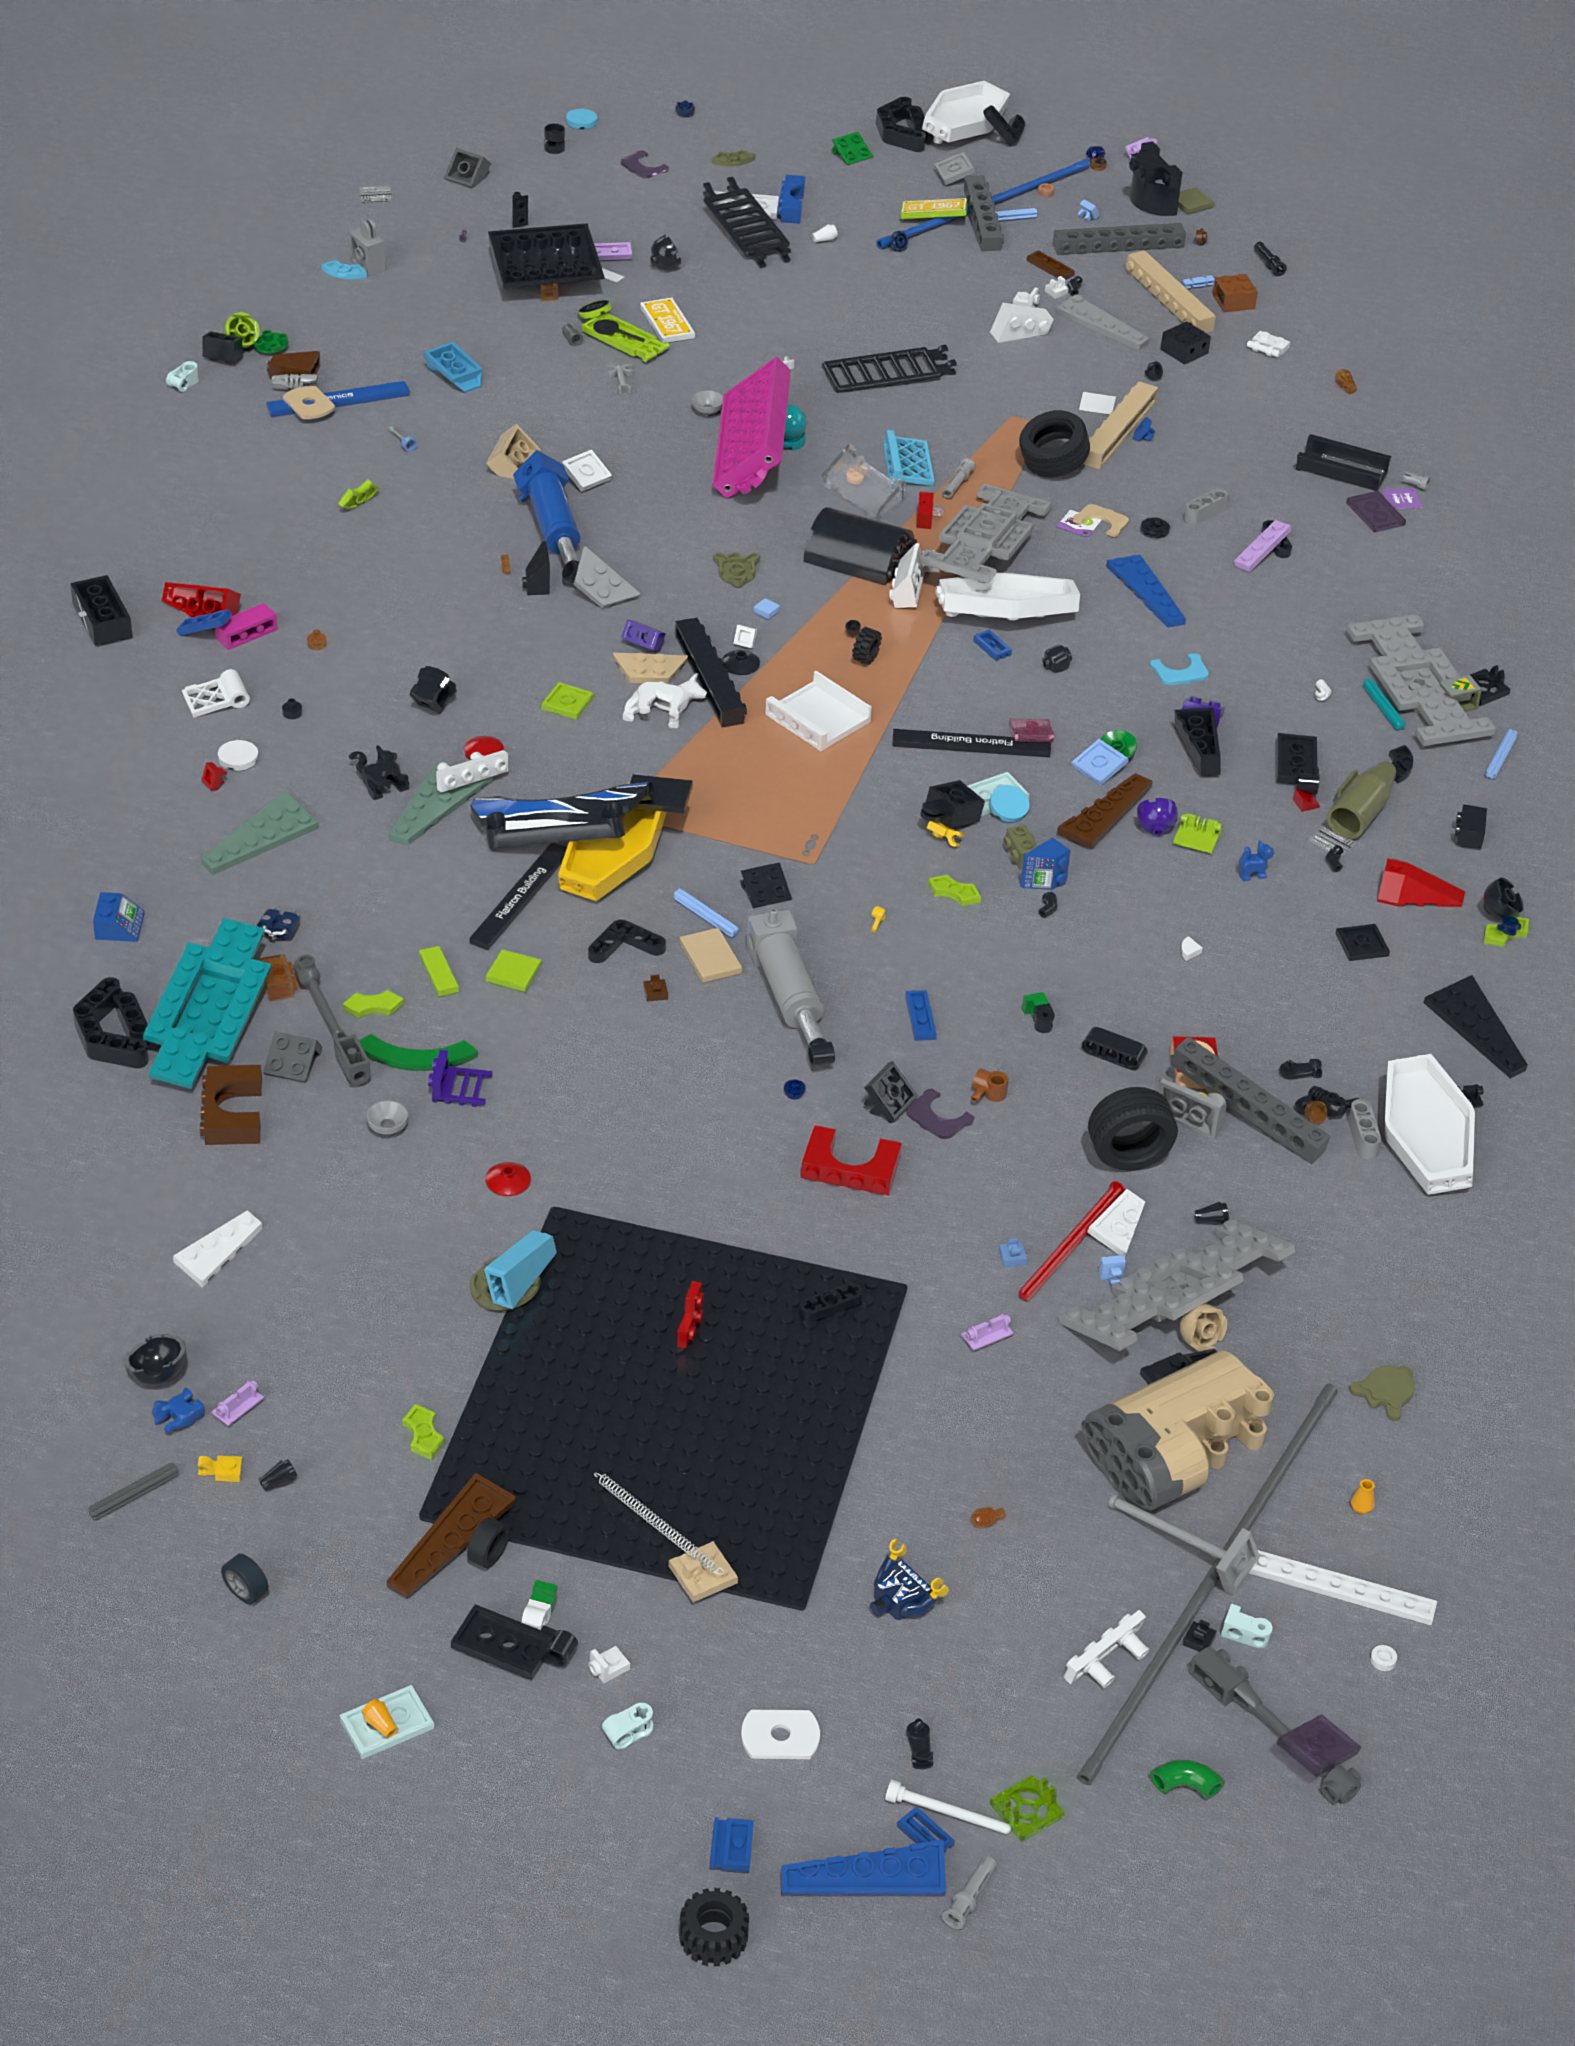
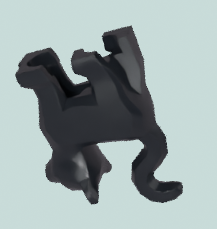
[349,745,410,800]

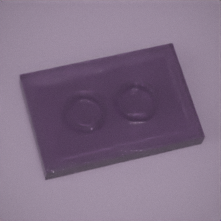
[1346,491,1406,533]
[1276,1714,1361,1777]

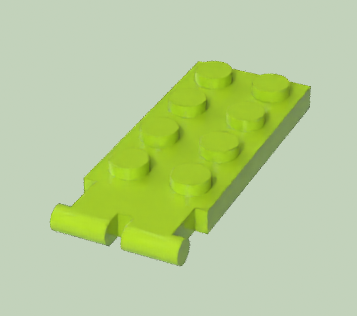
[582,311,670,362]

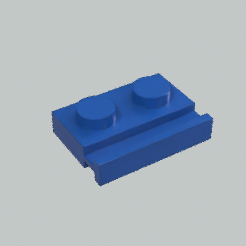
[710,1817,754,1873]

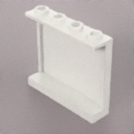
[765,671,872,752]

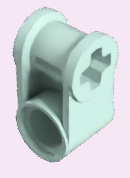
[166,361,199,392]
[602,1703,654,1750]

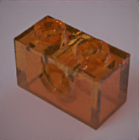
[259,954,298,1002]

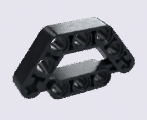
[876,96,928,152]
[73,977,150,1069]

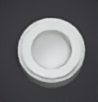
[1370,1645,1397,1671]

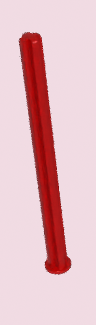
[1018,1181,1126,1301]

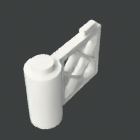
[182,669,250,718]

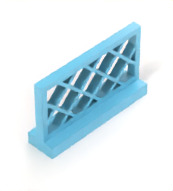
[883,430,935,486]

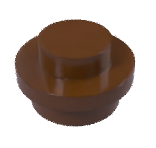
[1196,228,1208,245]

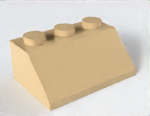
[486,424,541,479]

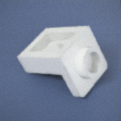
[1013,287,1040,307]
[588,1646,630,1683]

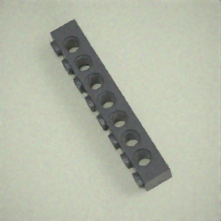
[1052,223,1186,255]
[1171,1036,1330,1164]

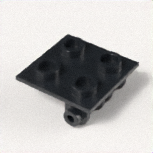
[741,862,792,908]

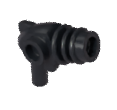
[1308,1086,1359,1116]

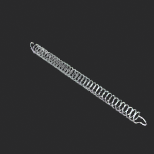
[594,1473,724,1575]

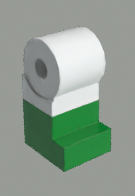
[522,1580,557,1630]

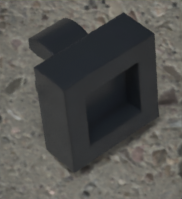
[1183,1619,1217,1652]

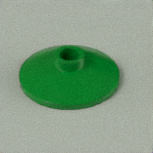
[1100,730,1137,759]

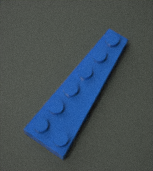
[1106,555,1186,628]

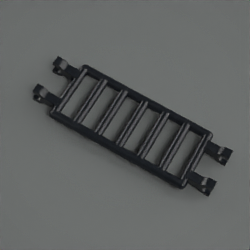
[703,176,791,269]

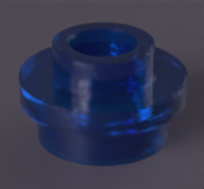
[784,1079,806,1100]

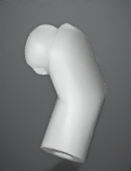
[1315,679,1332,701]

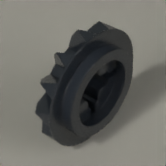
[1141,517,1170,538]

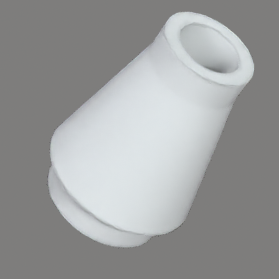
[812,224,838,243]

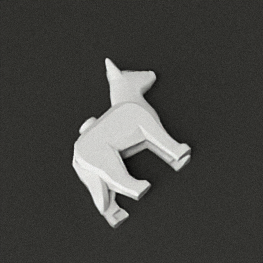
[623,673,708,728]

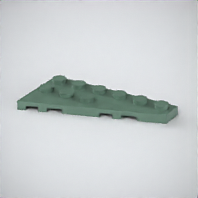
[201,791,319,875]

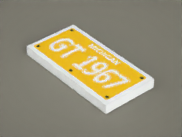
[640,298,695,343]

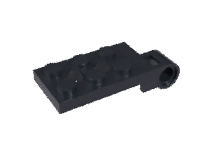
[1277,733,1320,794]
[451,1604,578,1680]

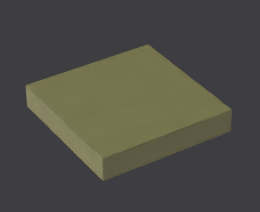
[1178,187,1215,215]

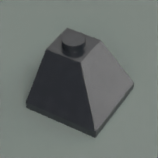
[522,541,550,596]

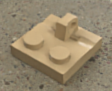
[669,1542,738,1602]

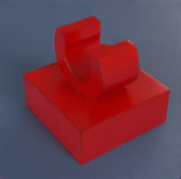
[201,762,228,791]

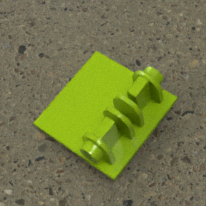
[1173,813,1222,854]

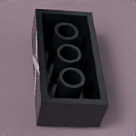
[70,575,133,645]

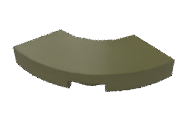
[712,150,756,166]

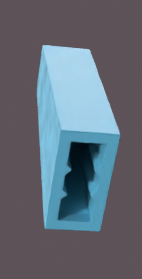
[484,1230,557,1309]

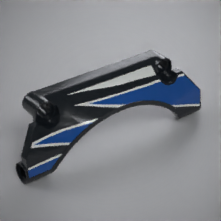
[470,782,654,849]

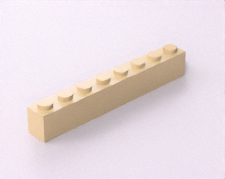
[1126,250,1216,333]
[1083,381,1158,470]

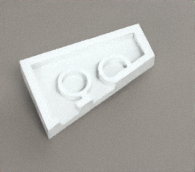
[1087,1189,1145,1258]

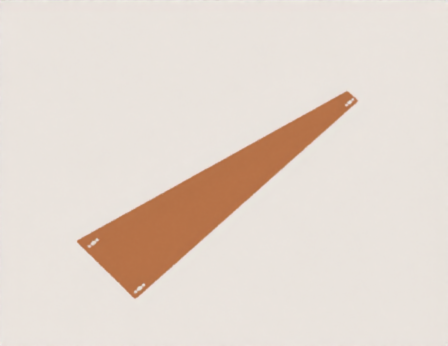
[655,416,1030,864]

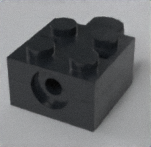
[920,780,985,828]

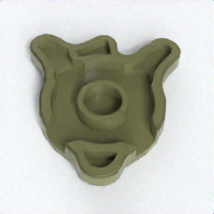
[713,552,760,587]
[1349,1366,1415,1421]

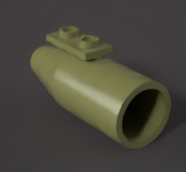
[1327,761,1396,839]

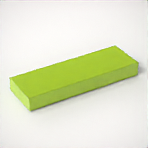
[419,946,459,997]

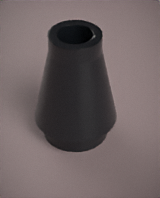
[1194,1201,1229,1224]
[258,1459,297,1492]

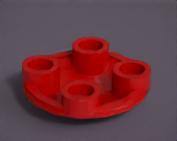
[464,736,504,760]

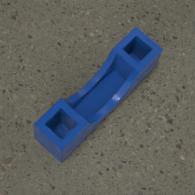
[778,175,805,224]

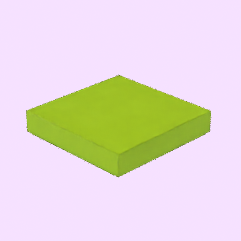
[541,682,594,720]
[486,949,542,992]

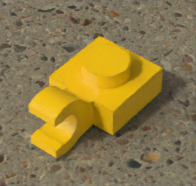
[927,821,964,847]
[198,1455,242,1482]

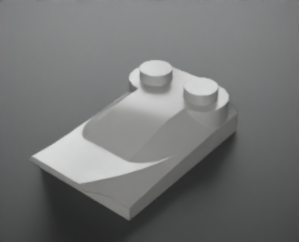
[1154,1075,1226,1140]

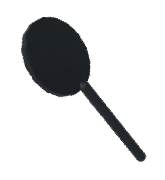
[593,319,645,342]

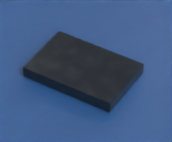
[630,774,693,813]

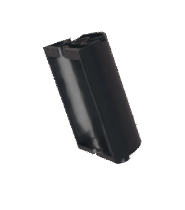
[803,507,917,585]

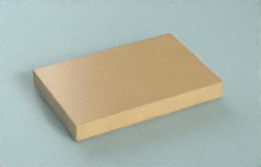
[679,928,742,983]

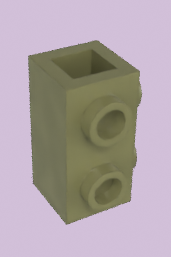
[1003,825,1039,870]

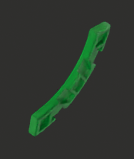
[359,1033,478,1071]

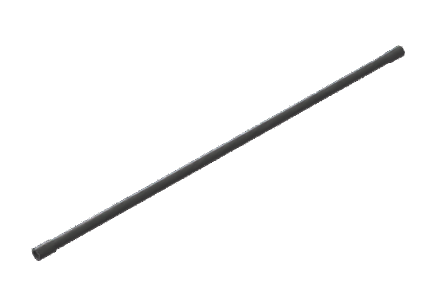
[1077,1384,1338,1785]

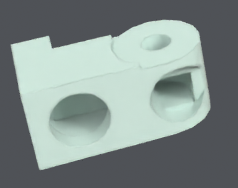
[1221,1604,1273,1648]

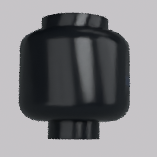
[1042,644,1072,672]

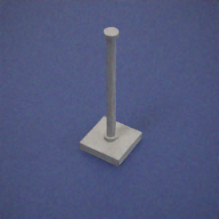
[1109,1494,1260,1596]

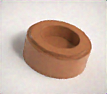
[1038,183,1054,197]

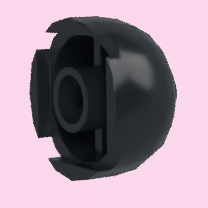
[650,234,681,270]
[1483,877,1524,920]

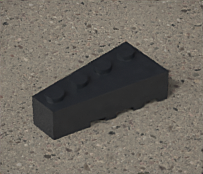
[1174,707,1221,776]

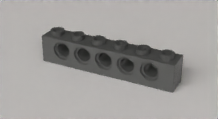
[963,175,1004,251]

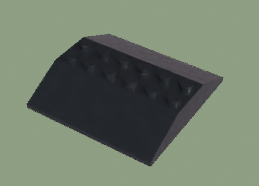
[488,223,604,288]

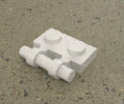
[1247,331,1290,357]

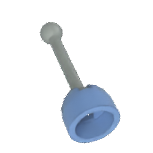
[388,425,417,452]

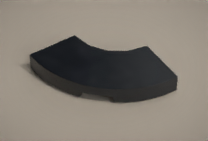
[1389,745,1414,784]

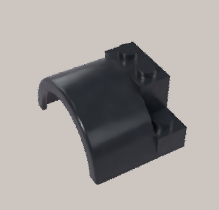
[1129,141,1183,216]

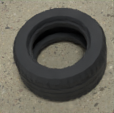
[1019,410,1090,477]
[1088,1087,1178,1171]

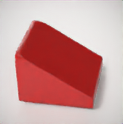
[1293,789,1320,812]

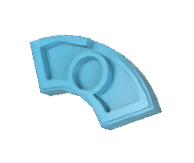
[321,260,367,279]

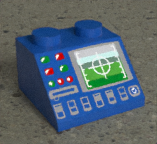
[1020,838,1071,890]
[93,892,145,942]

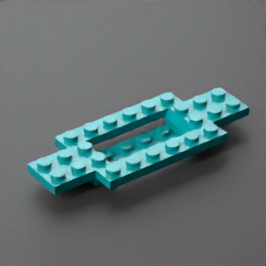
[143,918,271,1089]

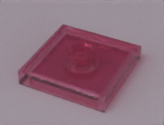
[1009,718,1054,742]

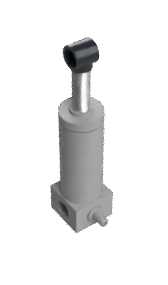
[746,908,835,1066]

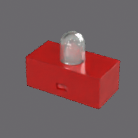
[917,492,945,529]

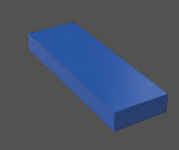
[176,610,232,636]
[905,990,937,1041]

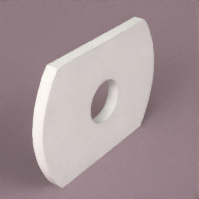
[741,1710,820,1759]

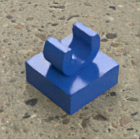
[1133,417,1155,441]

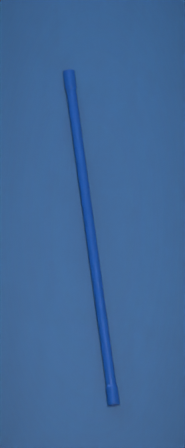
[876,159,1090,249]

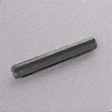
[88,1463,179,1520]

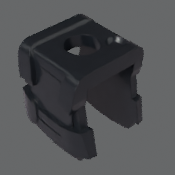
[410,666,457,714]

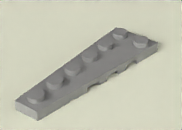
[1056,294,1149,351]

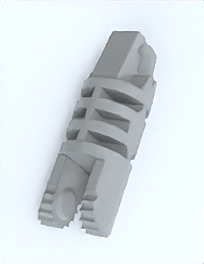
[272,374,318,390]

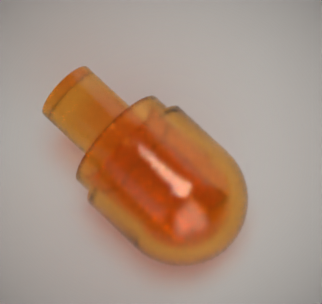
[971,1506,1006,1528]

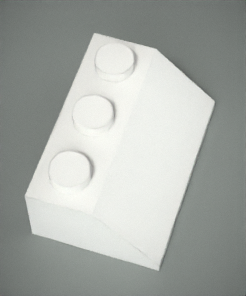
[890,543,925,608]

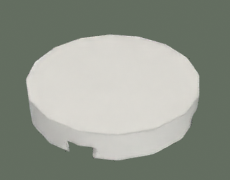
[218,740,259,771]

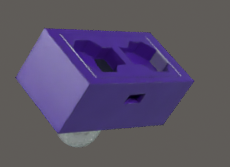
[621,619,666,651]

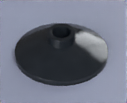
[722,650,760,675]

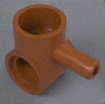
[971,1068,1009,1102]

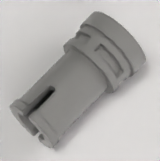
[1402,471,1431,491]

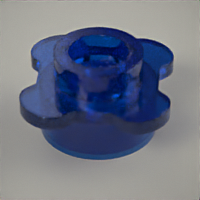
[1497,916,1521,936]

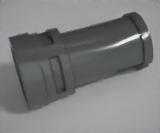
[562,324,583,346]

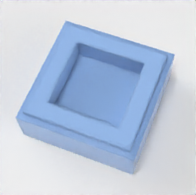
[753,598,780,620]

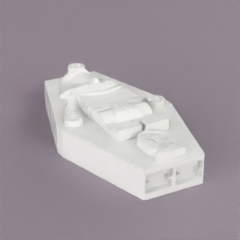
[922,81,1010,144]
[935,573,1080,621]
[1385,1054,1475,1195]

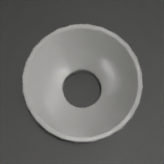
[692,390,723,416]
[367,1100,408,1135]

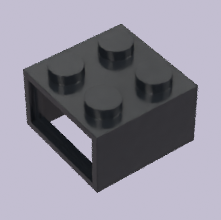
[1160,321,1211,365]

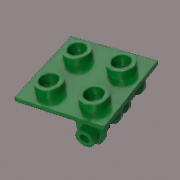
[832,132,874,165]

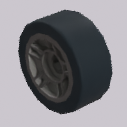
[221,1553,269,1604]

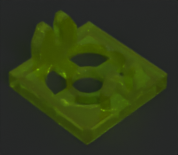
[990,1775,1065,1842]

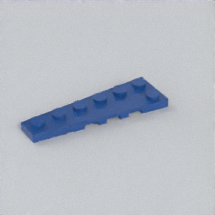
[781,1840,946,1896]

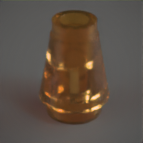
[1335,369,1357,394]

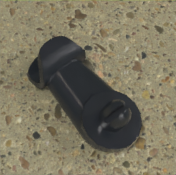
[1280,1059,1322,1079]
[907,1718,933,1769]

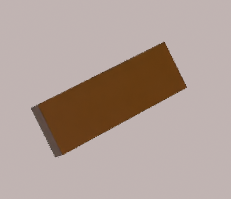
[1027,250,1075,280]

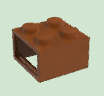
[1212,274,1258,312]

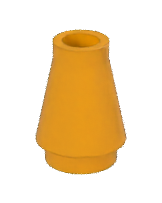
[1350,1479,1375,1514]
[362,1699,399,1739]

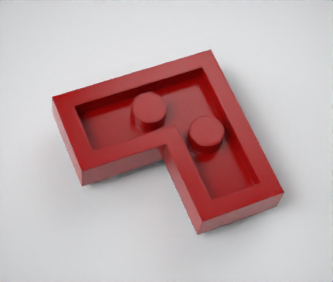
[677,1281,705,1349]

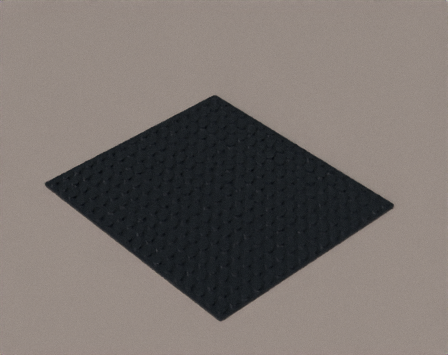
[419,1207,908,1611]

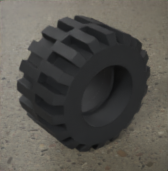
[679,1888,749,1966]

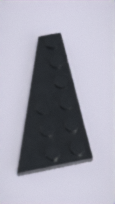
[1424,975,1528,1079]

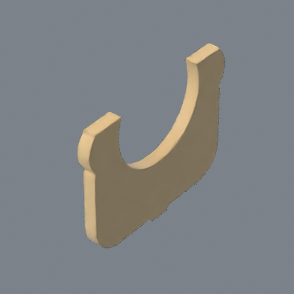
[1073,504,1129,537]

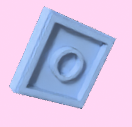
[1072,739,1128,786]

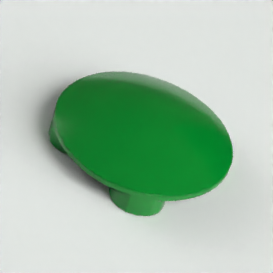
[254,330,289,353]

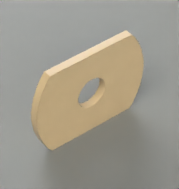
[283,386,335,419]

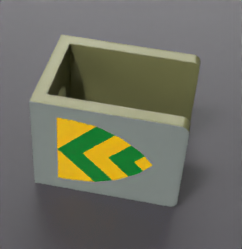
[1440,675,1482,712]

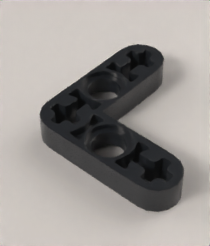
[983,105,1025,146]
[588,919,666,963]

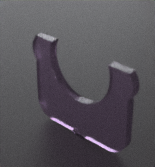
[621,150,669,179]
[906,1089,975,1139]

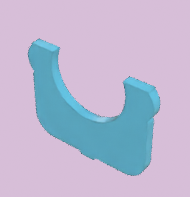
[1150,653,1209,685]

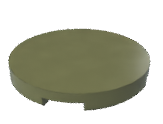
[470,1256,541,1310]

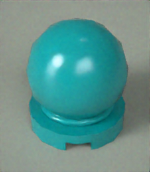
[783,404,807,451]

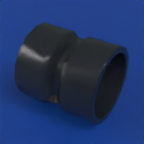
[544,123,565,154]

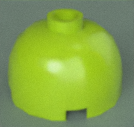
[223,312,260,349]

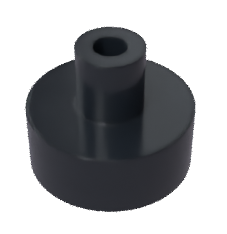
[1145,361,1163,380]
[282,698,302,719]

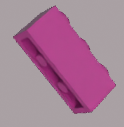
[215,603,278,650]

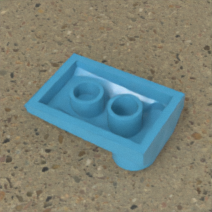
[424,342,483,393]

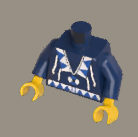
[870,1539,949,1620]

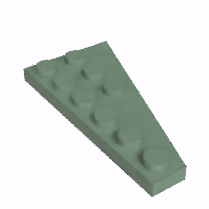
[389,762,493,845]

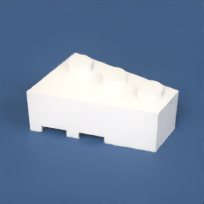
[990,303,1054,343]

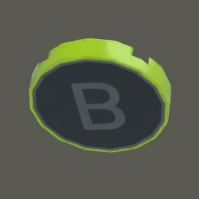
[578,300,612,319]

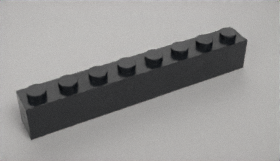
[675,617,747,727]

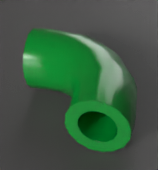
[1150,1760,1225,1799]

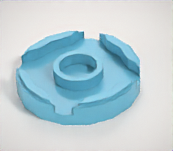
[566,109,597,129]
[989,785,1029,823]

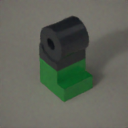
[1022,992,1055,1033]

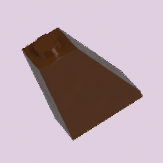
[267,351,320,379]

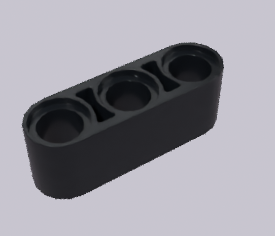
[1081,1027,1148,1070]

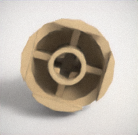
[1180,1303,1227,1351]

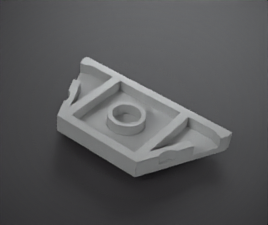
[574,546,640,609]

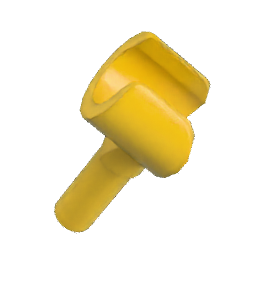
[871,906,885,933]

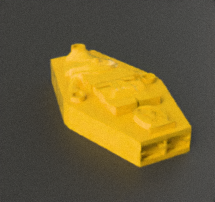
[558,782,667,901]

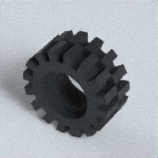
[852,627,882,665]

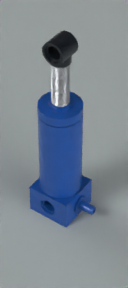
[513,450,581,584]

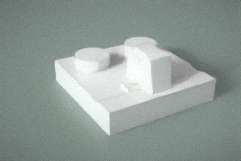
[562,449,612,492]

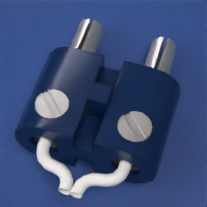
[257,906,300,938]

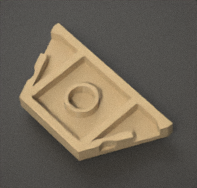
[613,653,688,684]

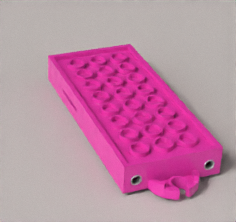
[712,356,791,499]

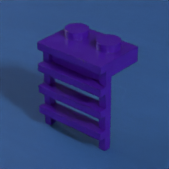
[428,1049,493,1107]

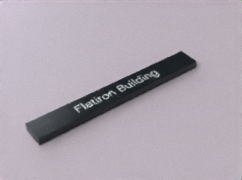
[892,729,1051,757]
[469,843,567,950]

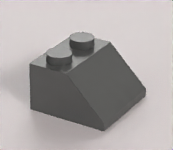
[444,148,491,188]

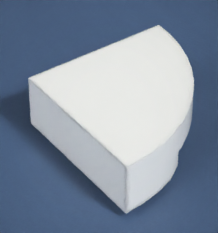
[1181,936,1203,961]

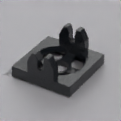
[1470,665,1511,706]
[864,1061,917,1123]

